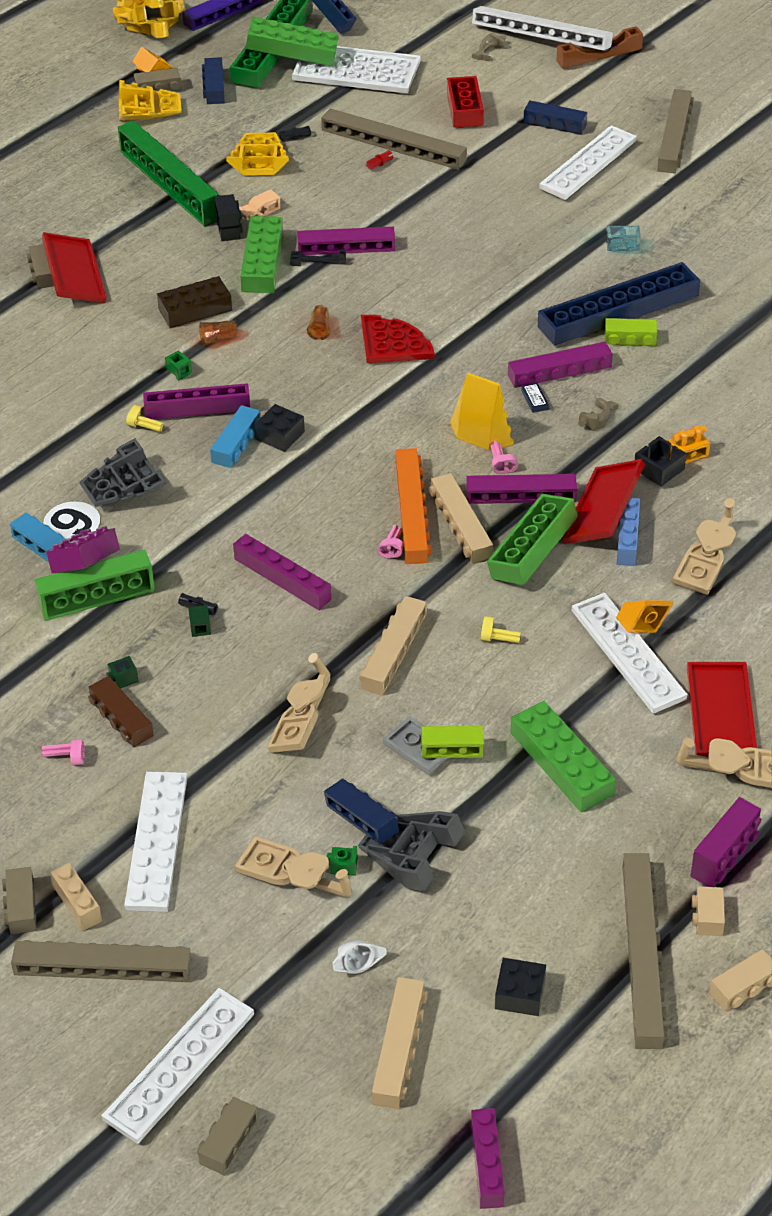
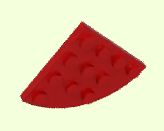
[361,314,435,363]

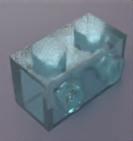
[606,226,641,251]

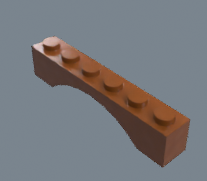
[556,26,643,68]

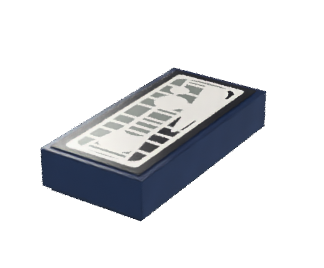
[521,383,549,413]

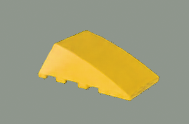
[118,80,182,121]
[226,132,289,176]
[450,373,514,450]

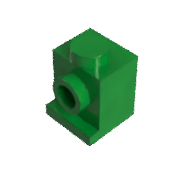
[165,350,192,381]
[327,846,358,876]

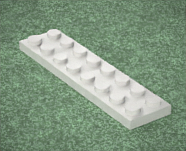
[539,125,637,200]
[571,593,687,714]
[124,771,187,912]
[101,988,254,1144]

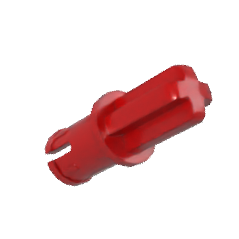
[366,150,393,170]

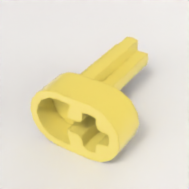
[126,404,164,432]
[480,616,521,643]

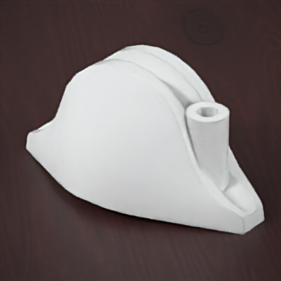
[332,940,387,974]

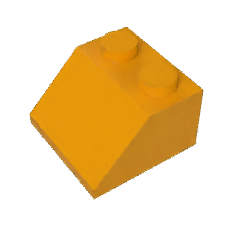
[132,47,173,72]
[616,600,674,633]

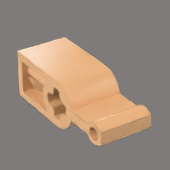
[239,189,281,220]

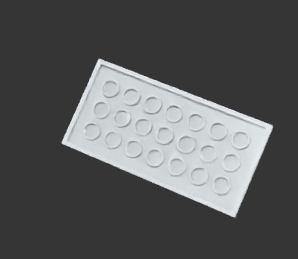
[292,46,421,94]

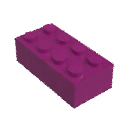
[46,526,120,573]
[690,797,762,887]

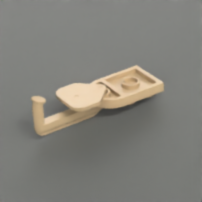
[672,498,736,595]
[267,653,330,753]
[677,737,772,788]
[234,836,352,898]

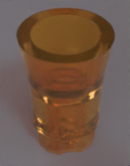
[307,305,331,340]
[199,321,237,346]

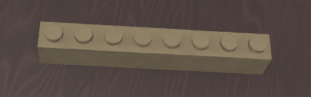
[657,89,694,174]
[11,940,192,982]

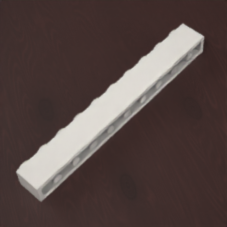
[472,6,613,50]

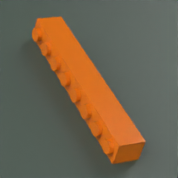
[396,448,431,564]

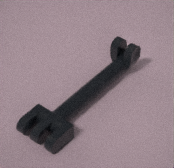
[290,249,346,266]

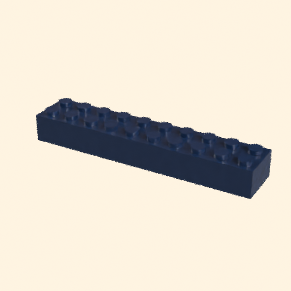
[537,262,701,346]

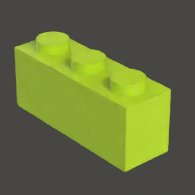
[605,318,657,346]
[421,725,484,758]

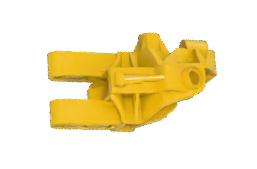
[113,0,185,38]

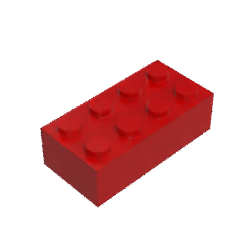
[447,76,484,128]

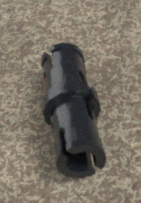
[279,126,311,141]
[178,593,218,615]

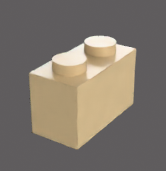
[692,886,725,936]

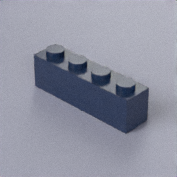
[312,0,357,34]
[202,57,225,104]
[523,100,588,135]
[324,778,399,845]

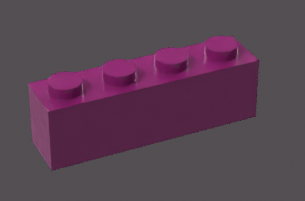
[471,1108,505,1209]

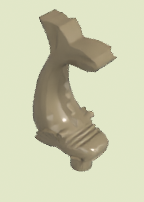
[472,32,506,61]
[578,397,618,431]

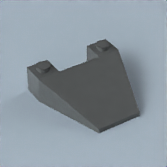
[358,811,465,892]

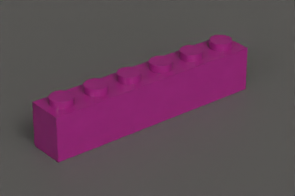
[297,226,395,256]
[508,341,613,388]
[143,383,251,420]
[466,474,577,504]
[233,533,331,610]

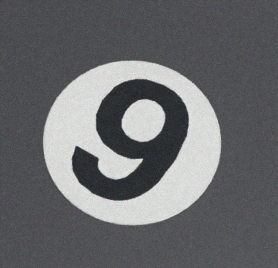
[43,501,100,539]

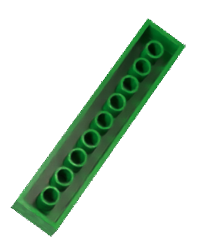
[230,0,313,88]
[118,120,219,227]

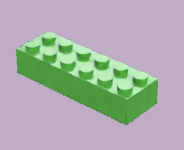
[246,17,339,66]
[240,216,283,293]
[487,494,578,585]
[34,550,155,621]
[510,701,616,812]

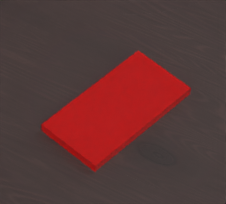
[42,232,107,303]
[561,459,645,544]
[687,662,757,757]

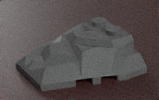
[79,438,167,507]

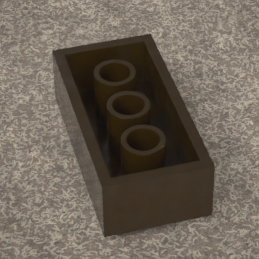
[157,276,232,328]

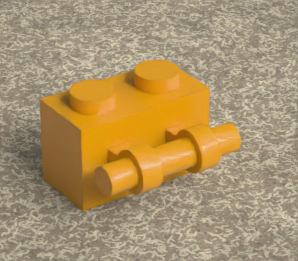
[668,425,710,464]

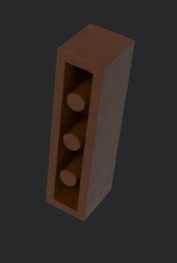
[88,676,154,748]

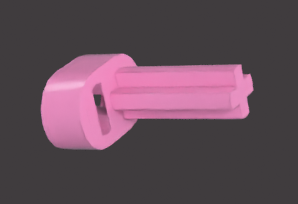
[490,441,518,474]
[378,525,404,558]
[42,739,85,765]

